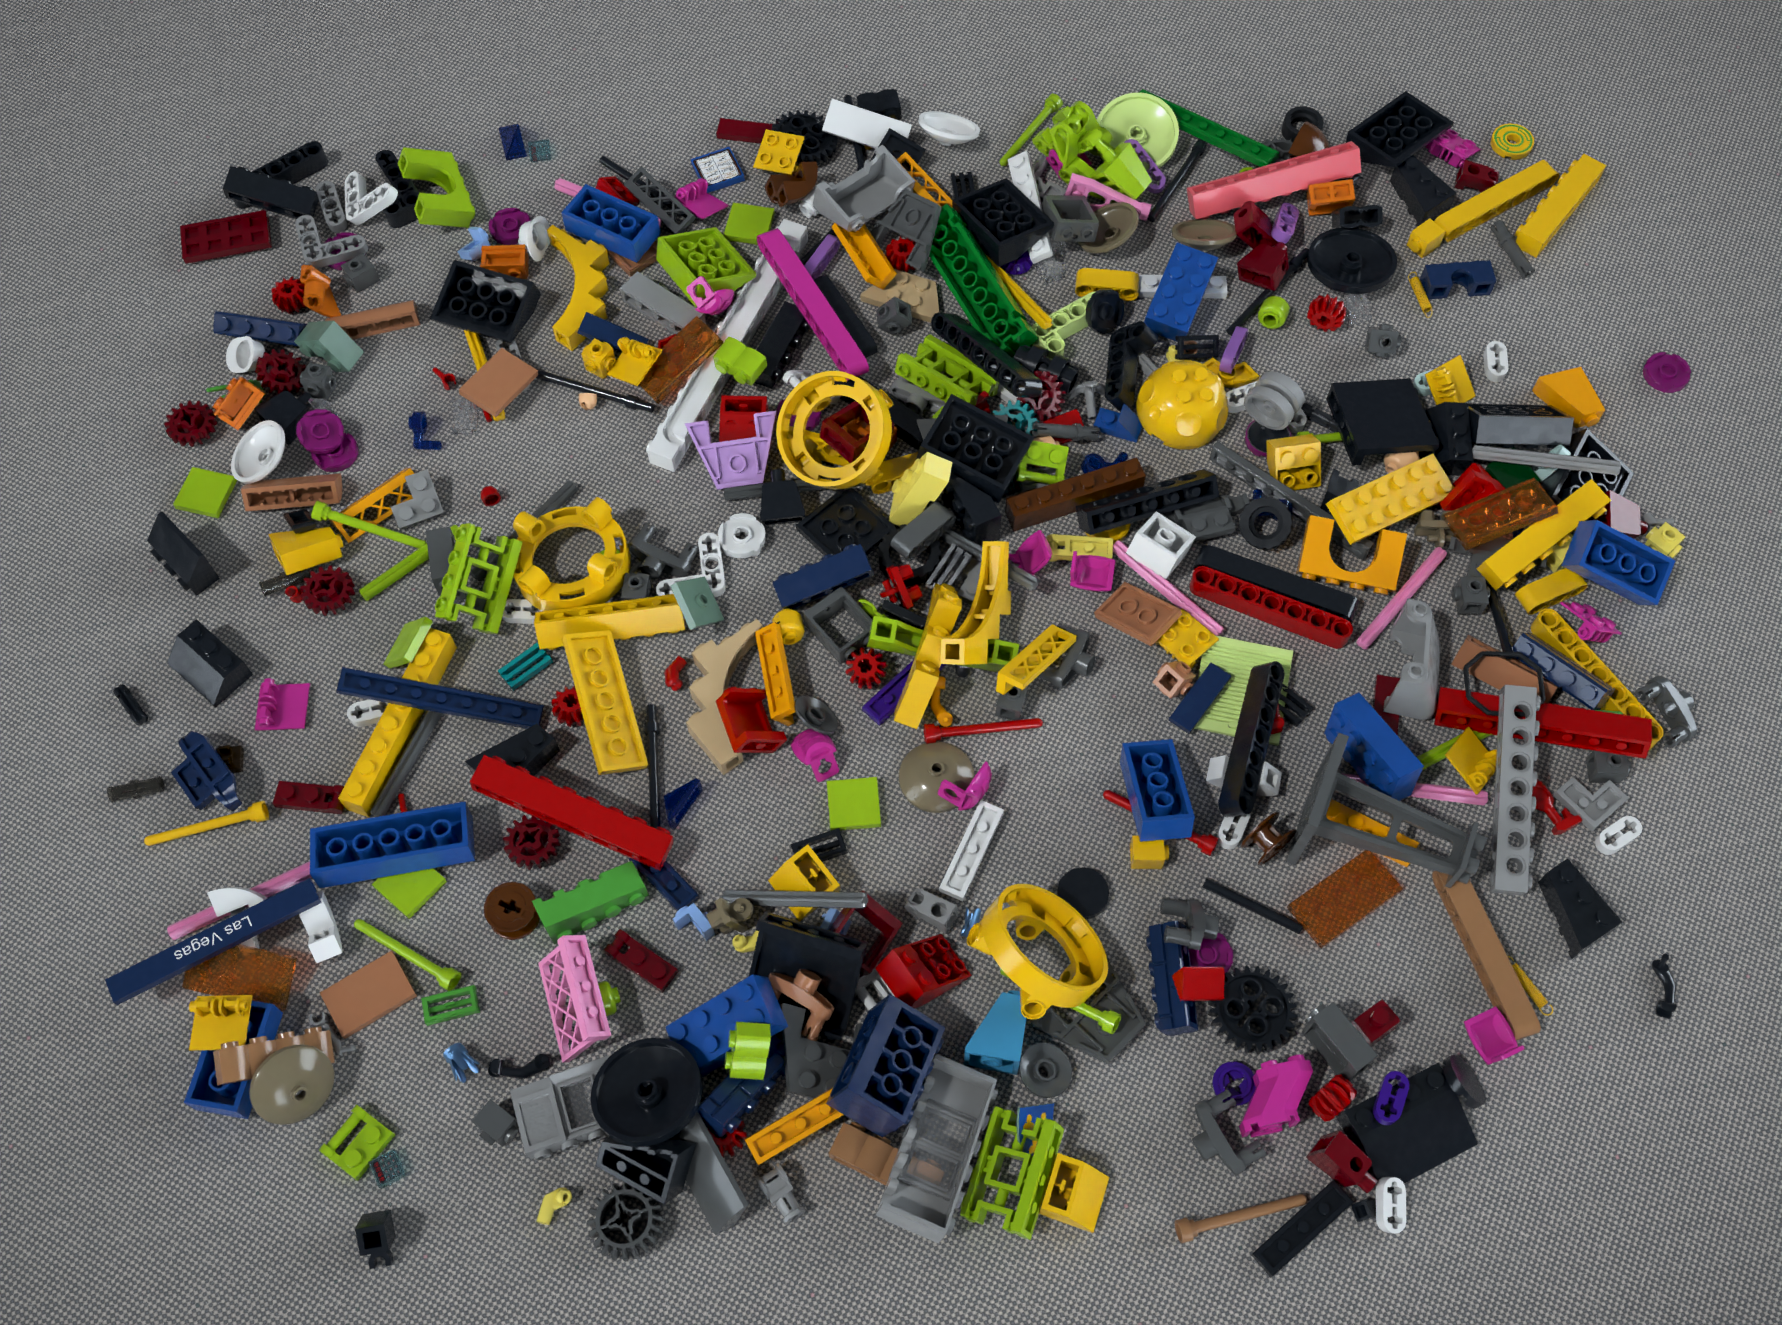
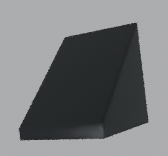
[1351,1198,1376,1223]

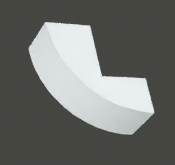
[1206,755,1282,796]
[207,887,268,917]
[299,890,342,963]

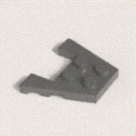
[870,190,942,273]
[1031,954,1146,1064]
[780,1003,862,1099]

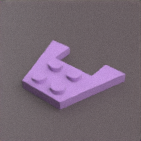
[685,411,777,490]

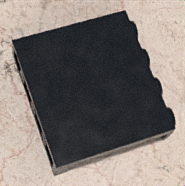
[1326,378,1439,466]
[749,911,868,1041]

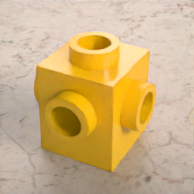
[581,338,616,379]

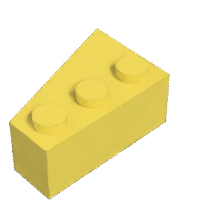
[889,452,952,526]

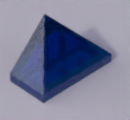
[499,124,527,161]
[664,778,703,830]

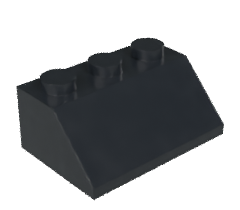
[1419,402,1473,476]
[147,511,220,596]
[167,619,253,708]

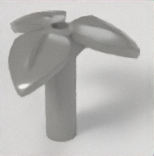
[1069,381,1105,419]

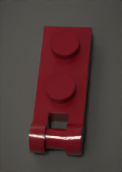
[272,781,344,814]
[603,929,678,993]

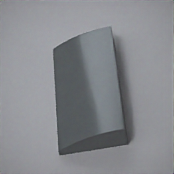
[672,1111,749,1235]

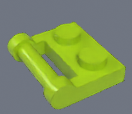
[1016,441,1069,484]
[319,1104,395,1181]

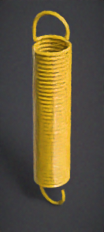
[1408,272,1432,318]
[1507,956,1553,1016]

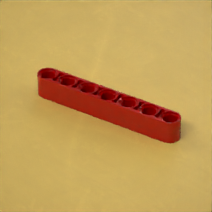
[1189,566,1353,649]

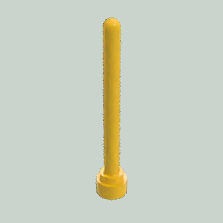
[144,800,269,846]

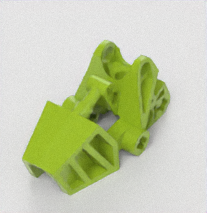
[1032,101,1152,203]

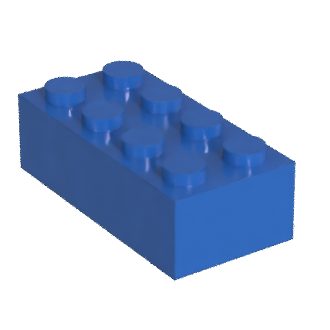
[561,184,661,263]
[1144,243,1218,342]
[1561,520,1676,605]
[1324,692,1424,801]
[1120,739,1195,842]
[665,974,789,1077]
[184,995,283,1119]

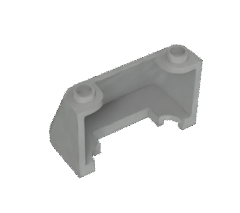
[813,145,915,232]
[1383,599,1441,720]

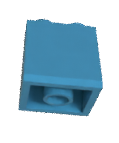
[963,990,1026,1075]

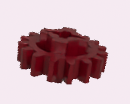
[255,349,306,394]
[1016,371,1066,421]
[164,400,218,447]
[300,565,355,616]
[503,815,561,870]

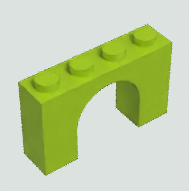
[398,147,475,228]

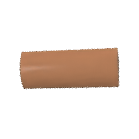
[325,300,420,340]
[241,473,342,512]
[1451,635,1558,703]

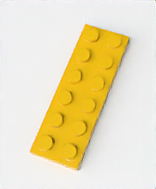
[1326,454,1454,545]
[562,630,648,775]

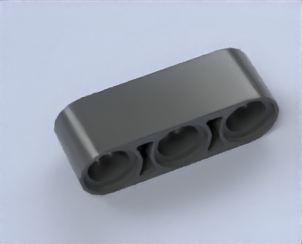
[890,501,956,561]

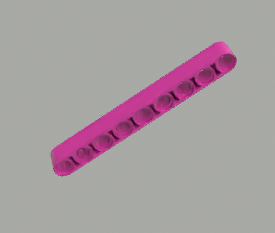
[757,228,869,381]

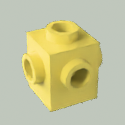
[1645,522,1685,558]

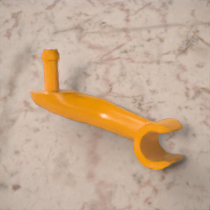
[930,676,953,727]

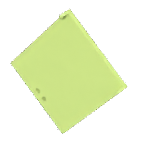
[1194,635,1293,746]

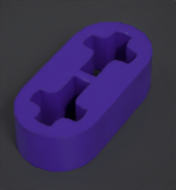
[1373,1071,1409,1125]

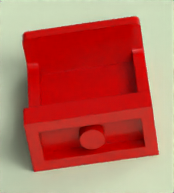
[715,687,787,753]

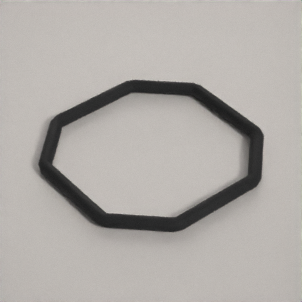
[1463,651,1546,717]

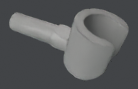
[1642,513,1674,531]

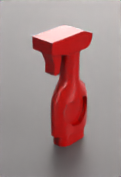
[1532,779,1583,835]

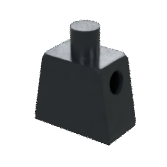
[254,391,315,445]
[760,469,805,526]

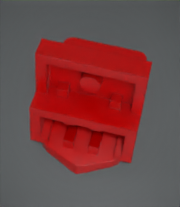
[1439,463,1512,529]

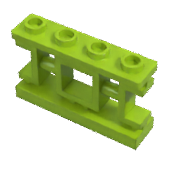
[895,334,1000,406]
[435,523,523,634]
[960,1106,1065,1240]

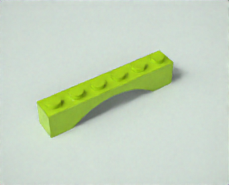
[867,616,1019,672]

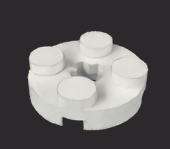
[718,513,766,558]

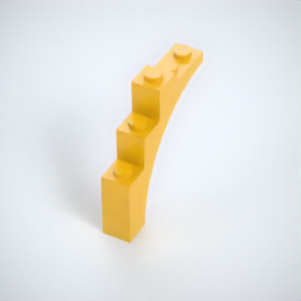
[547,225,610,351]
[941,541,1011,665]
[894,583,962,729]

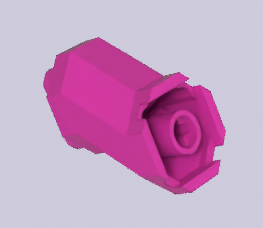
[1239,1054,1313,1137]

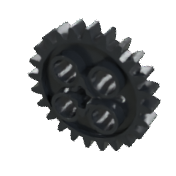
[772,110,838,165]
[1208,965,1298,1055]

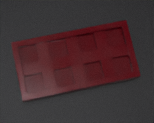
[180,210,272,264]

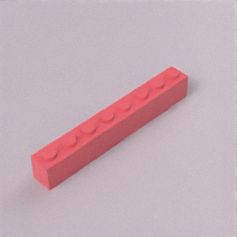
[1187,141,1362,219]

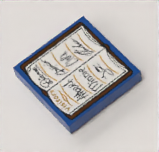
[690,147,745,193]

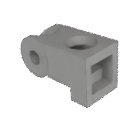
[904,888,958,934]

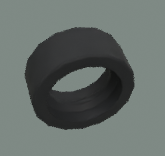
[1281,106,1324,142]

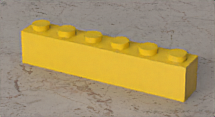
[1515,154,1607,258]
[1477,479,1611,590]
[534,594,685,650]

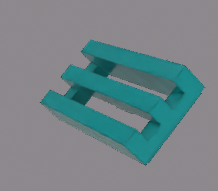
[498,642,553,691]

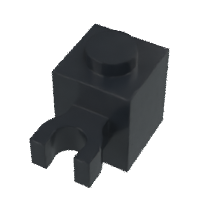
[355,1210,396,1269]

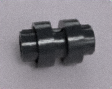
[1013,344,1079,396]

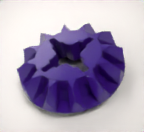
[1000,251,1033,275]
[1212,1062,1256,1107]

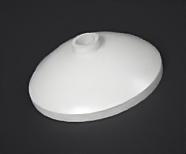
[918,111,980,146]
[231,420,285,484]

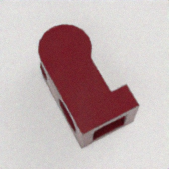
[1454,160,1499,193]

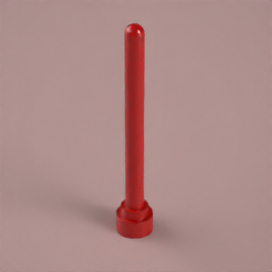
[923,718,1043,744]
[1103,790,1219,856]

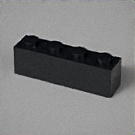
[223,166,319,219]
[754,301,810,389]

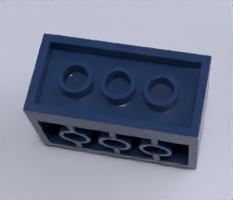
[826,994,945,1138]

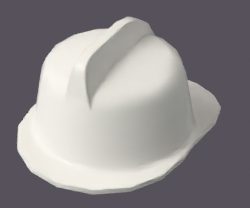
[518,216,550,262]
[226,336,265,373]

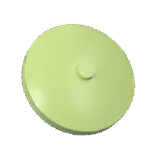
[1097,93,1179,172]

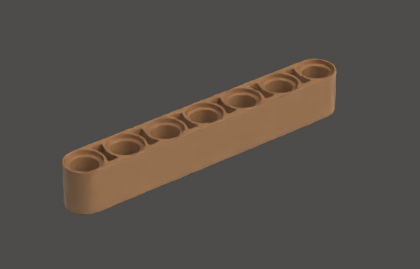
[1432,871,1541,1040]

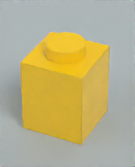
[1406,218,1446,258]
[1130,836,1169,869]

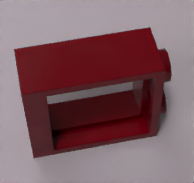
[820,401,894,463]
[829,891,903,977]

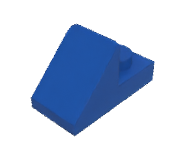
[1093,404,1142,443]

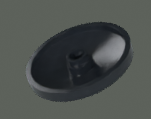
[1307,228,1397,294]
[591,1038,703,1147]

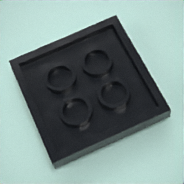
[796,487,896,556]

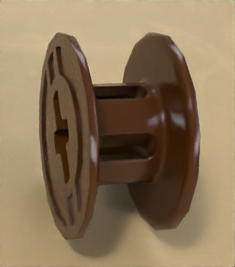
[1241,811,1297,866]
[484,882,540,940]

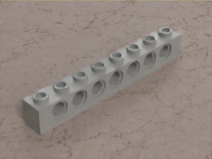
[1489,685,1541,896]

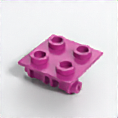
[1426,129,1481,168]
[674,178,728,219]
[1560,601,1622,643]
[255,678,310,731]

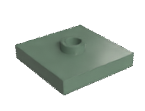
[671,576,724,630]

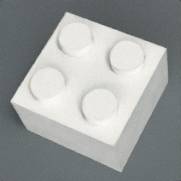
[1126,511,1196,579]

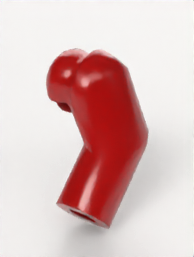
[664,656,687,691]

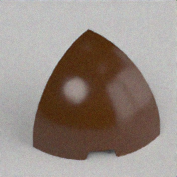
[1288,121,1330,158]
[764,162,818,207]

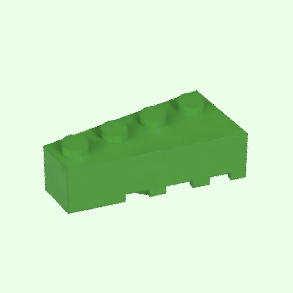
[532,861,649,945]

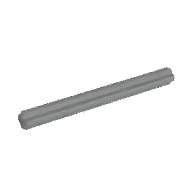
[1472,445,1621,475]

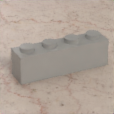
[620,271,707,344]

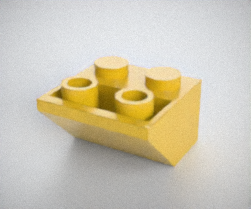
[1266,434,1321,490]
[768,844,841,922]
[1039,1153,1109,1233]

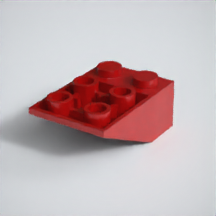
[719,395,769,442]
[875,934,972,1009]

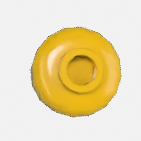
[772,609,805,645]

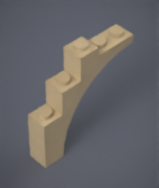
[686,619,763,775]

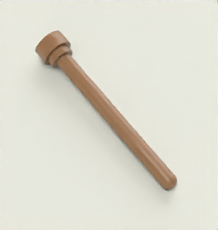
[1174,1194,1307,1243]

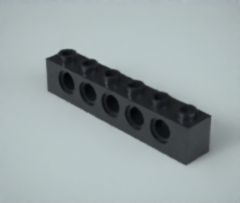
[1076,469,1219,535]

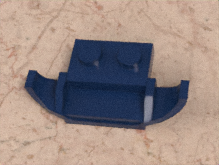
[171,731,243,811]

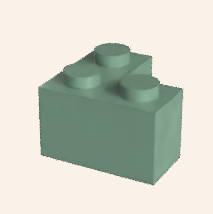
[294,320,364,372]

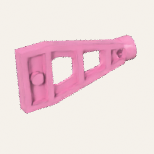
[1065,173,1151,221]

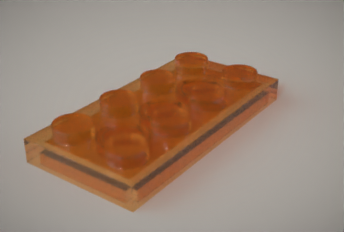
[639,316,724,404]
[1444,478,1558,550]
[1287,850,1403,949]
[182,944,297,1011]

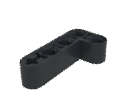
[375,150,419,228]
[1105,321,1158,412]

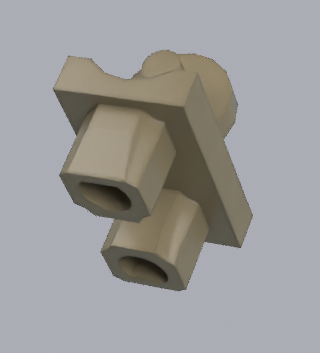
[1414,510,1464,548]
[706,898,753,935]

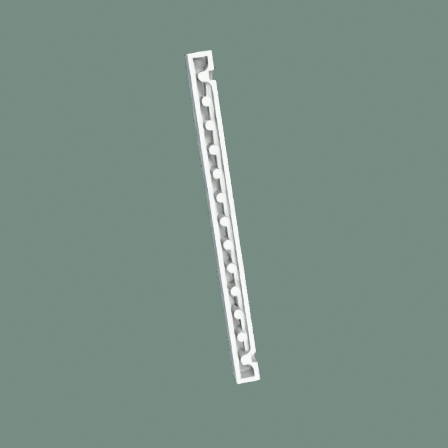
[646,219,808,472]

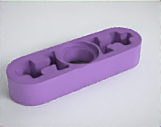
[1124,139,1166,194]
[1271,203,1299,243]
[804,234,841,280]
[1219,326,1248,374]

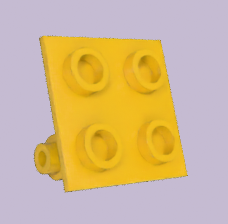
[753,129,805,175]
[607,337,662,387]
[1425,355,1476,405]
[1155,608,1219,669]
[1445,727,1497,795]
[189,995,253,1051]

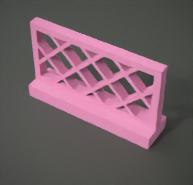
[538,935,612,1063]

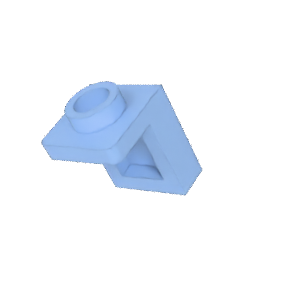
[457,227,491,261]
[673,903,715,941]

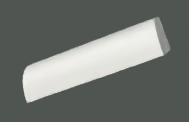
[822,99,912,149]

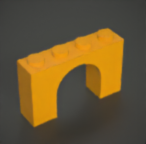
[1296,515,1407,595]

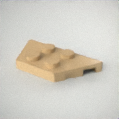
[860,269,939,323]

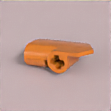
[300,265,341,318]

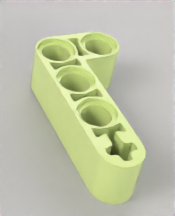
[1032,292,1095,359]

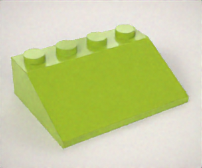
[656,227,756,307]

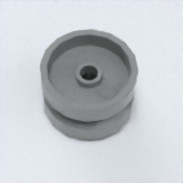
[1244,371,1305,430]

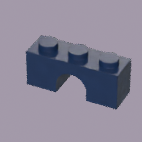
[1420,260,1496,300]

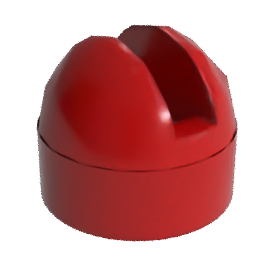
[480,486,501,506]

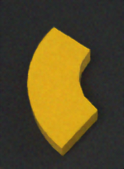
[1203,358,1259,388]

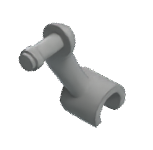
[309,1012,356,1056]

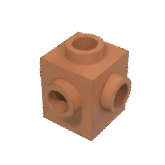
[1152,660,1196,699]

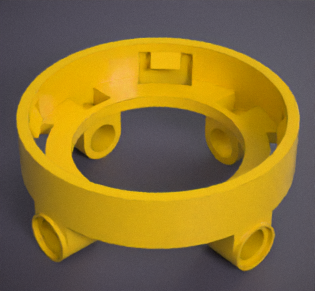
[776,371,894,489]
[513,497,631,611]
[967,884,1108,1019]

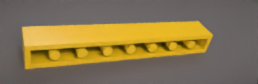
[338,628,457,818]

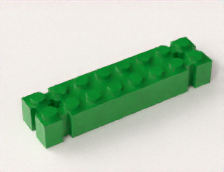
[929,203,1039,358]

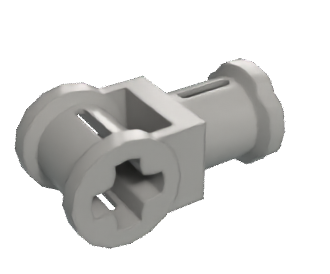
[755,1162,806,1225]

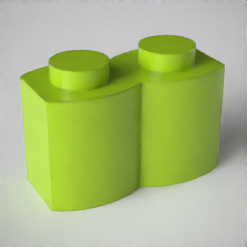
[713,337,767,386]
[725,1022,771,1080]

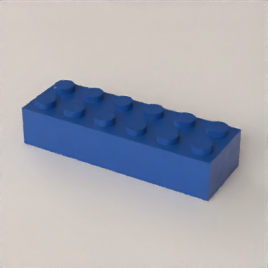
[310,801,475,889]

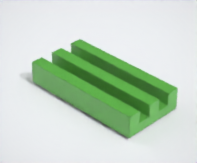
[421,985,480,1026]

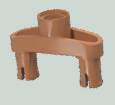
[768,969,834,1041]

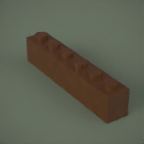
[1005,457,1146,532]

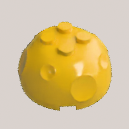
[1136,360,1228,450]

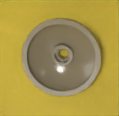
[1078,202,1139,254]
[1172,219,1237,253]
[899,742,974,813]
[249,1044,334,1125]

